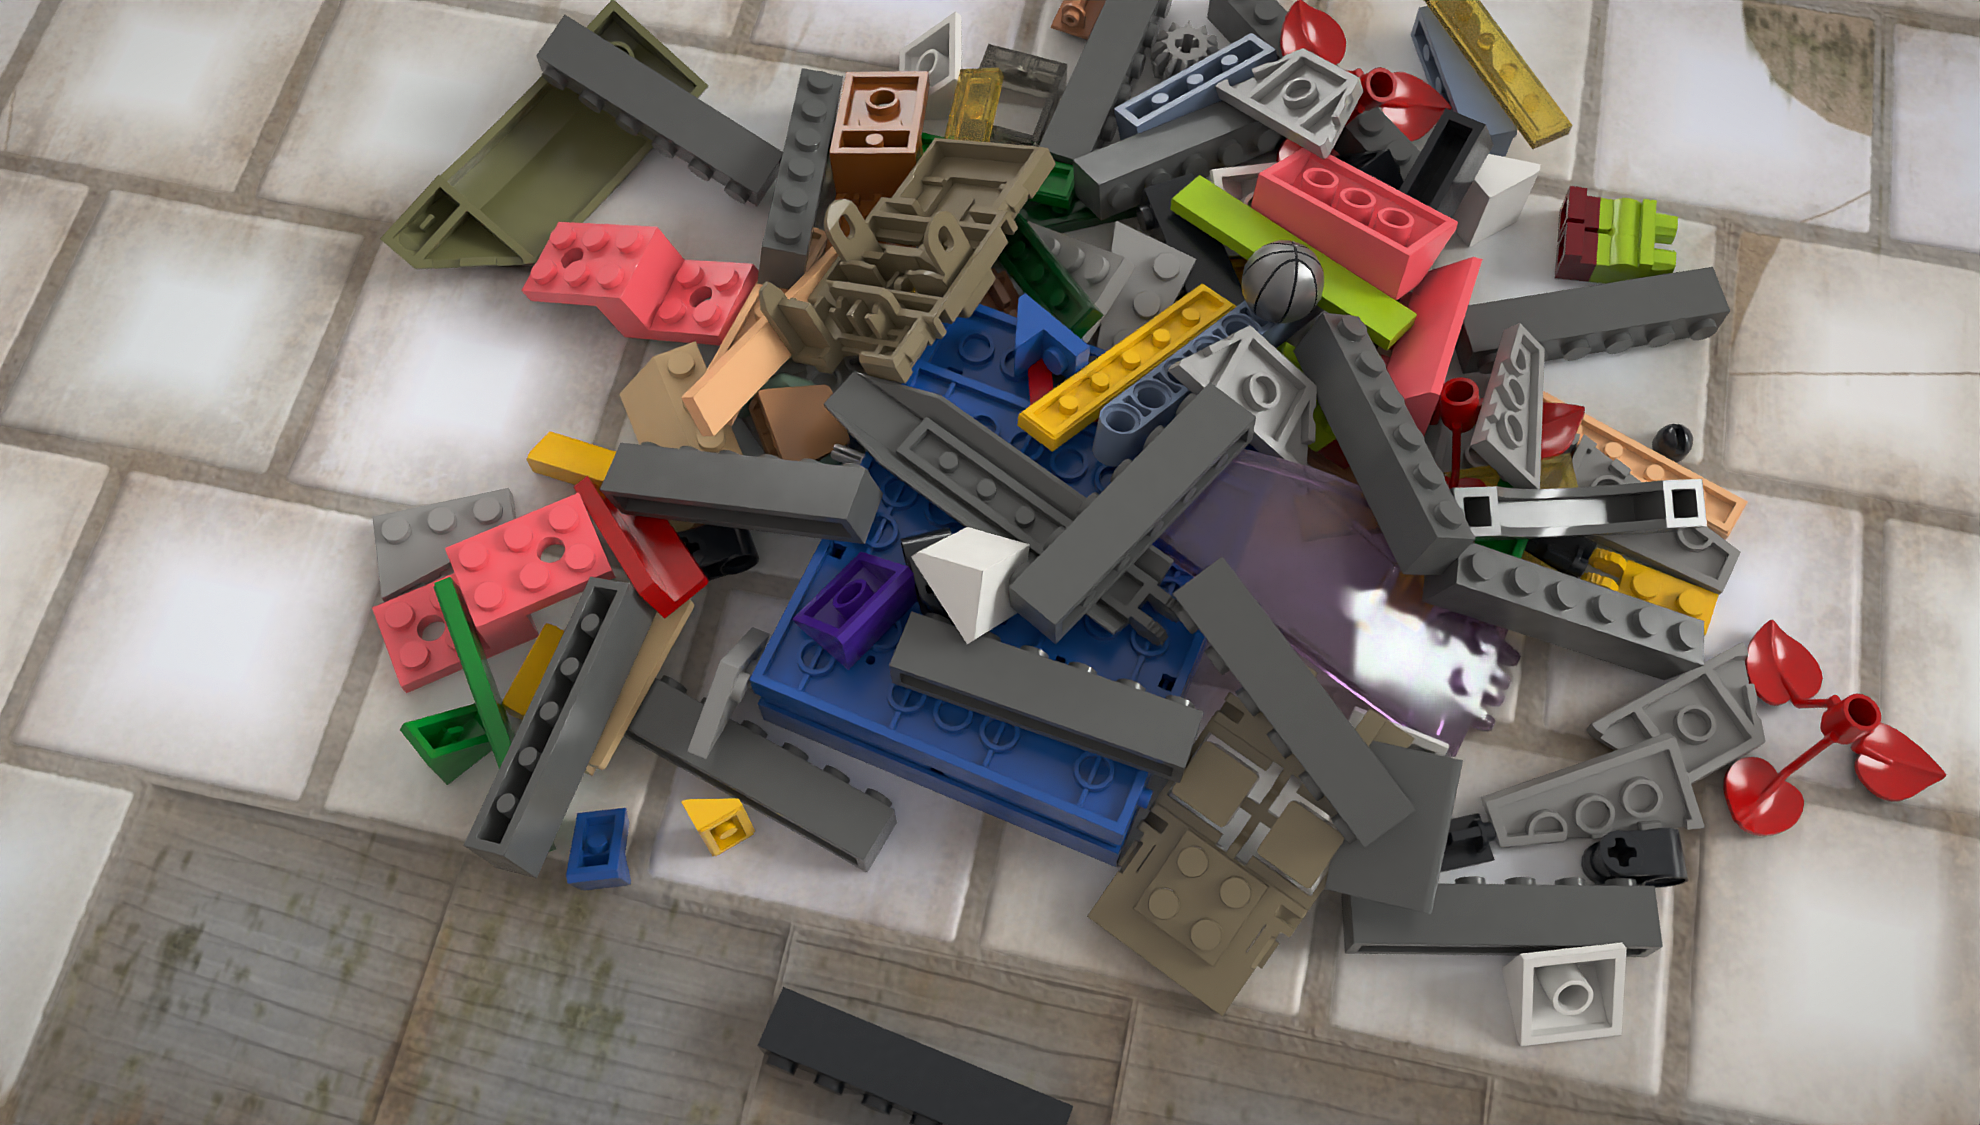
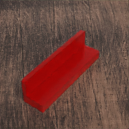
[573,476,709,619]

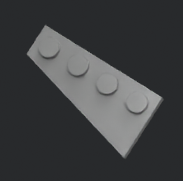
[1027,221,1136,343]

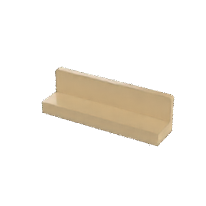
[584,599,694,776]

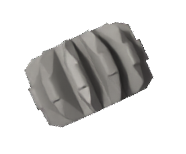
[1150,20,1219,81]

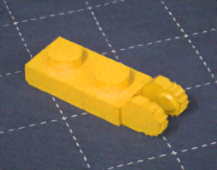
[1580,548,1719,636]

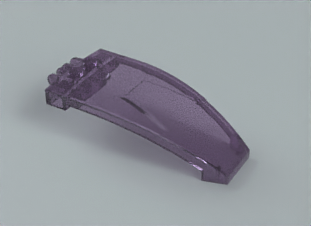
[1152,449,1521,757]

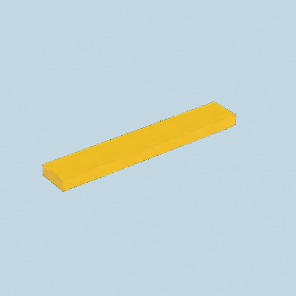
[1017,283,1237,452]

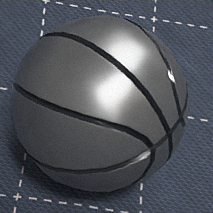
[1241,240,1324,324]

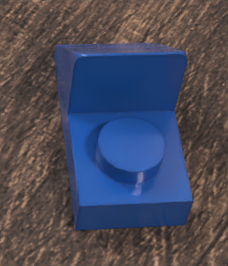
[1014,293,1090,379]
[566,808,631,890]

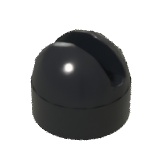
[1652,424,1693,463]

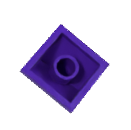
[792,552,917,670]

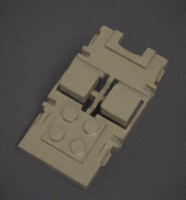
[759,138,1056,384]
[1087,664,1415,1016]

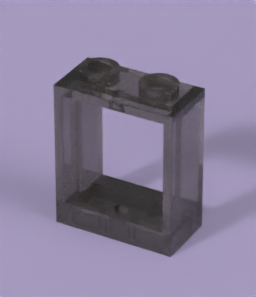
[957,44,1067,147]

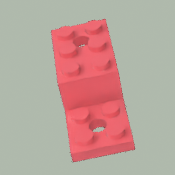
[521,222,759,346]
[372,493,616,693]

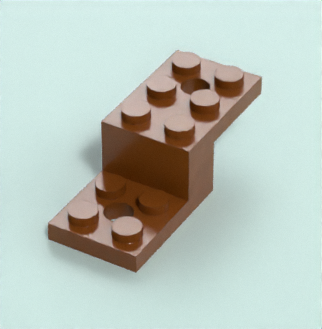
[825,71,930,253]

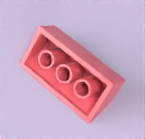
[1251,148,1458,301]
[1381,257,1482,436]

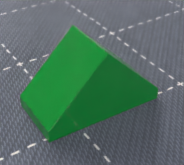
[400,703,492,785]

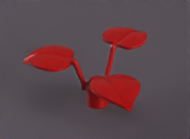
[1276,0,1452,162]
[1429,377,1585,489]
[1723,619,1947,836]

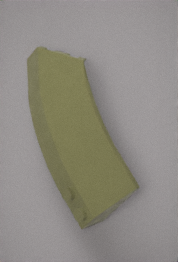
[380,0,709,269]

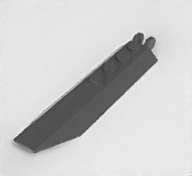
[824,371,1181,646]

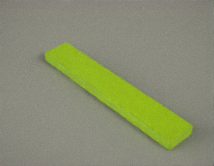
[1170,175,1417,351]

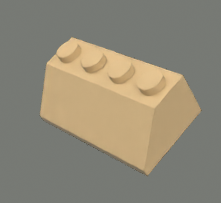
[620,341,743,543]

